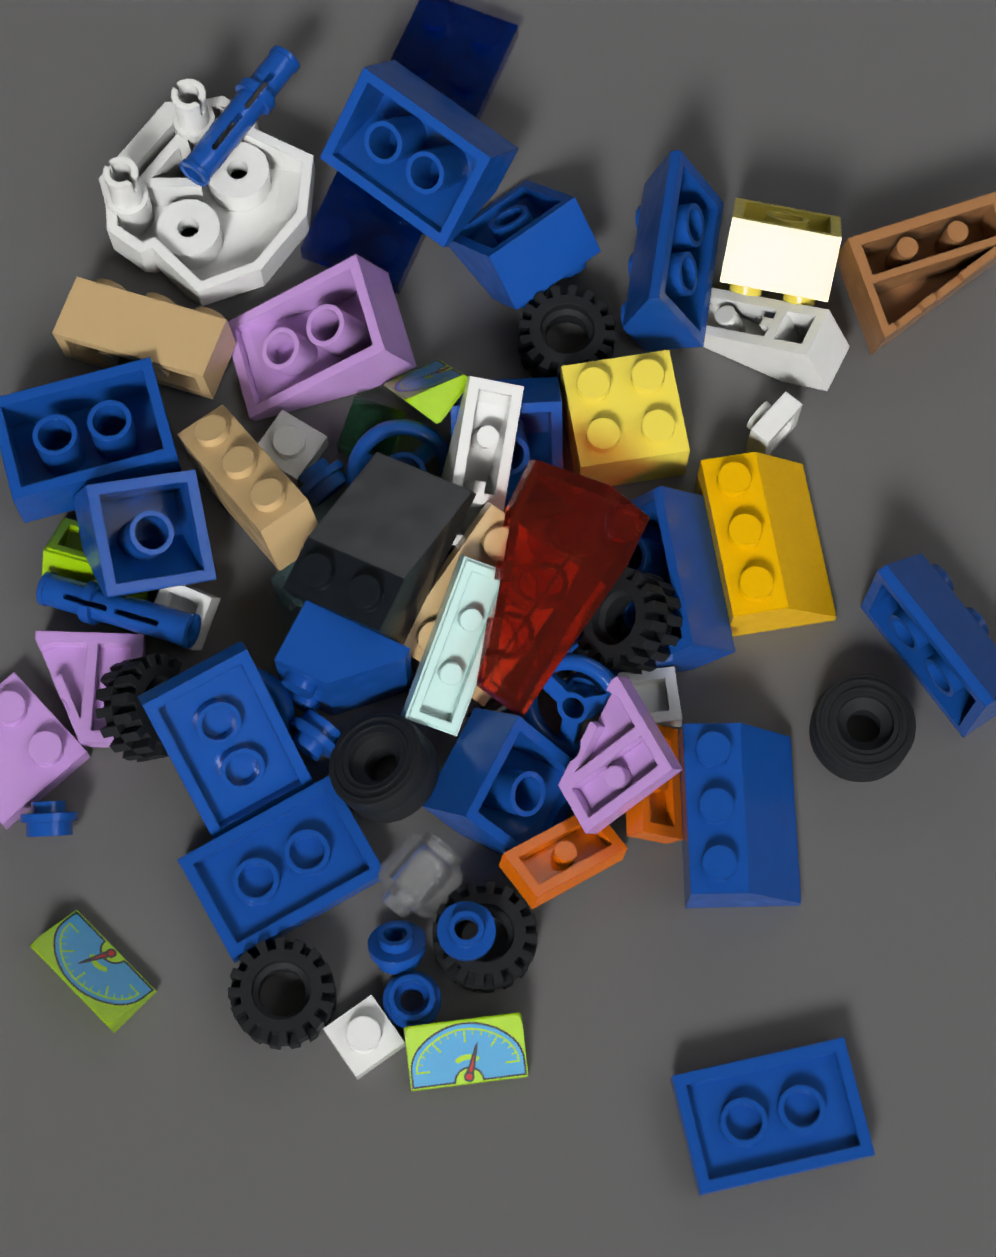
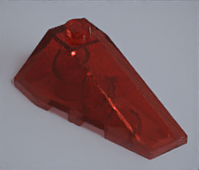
[476,460,650,715]

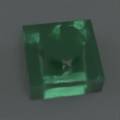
[337,396,407,456]

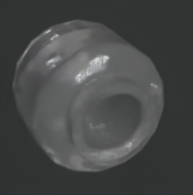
[377,831,463,919]

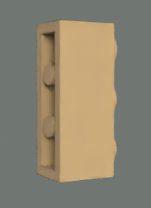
[52,277,236,399]
[177,404,318,571]

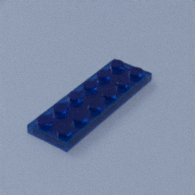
[300,0,519,294]

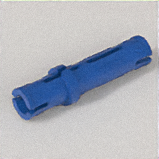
[179,45,300,187]
[36,571,201,649]

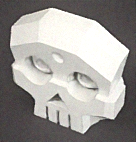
[99,79,315,306]

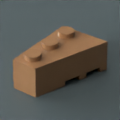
[837,192,996,356]

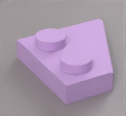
[35,631,147,748]
[0,672,90,830]
[558,676,683,834]

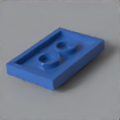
[137,641,314,839]
[177,776,387,963]
[670,1037,875,1196]

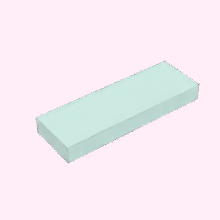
[401,554,517,736]

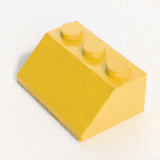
[695,452,837,636]

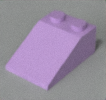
[228,254,417,421]

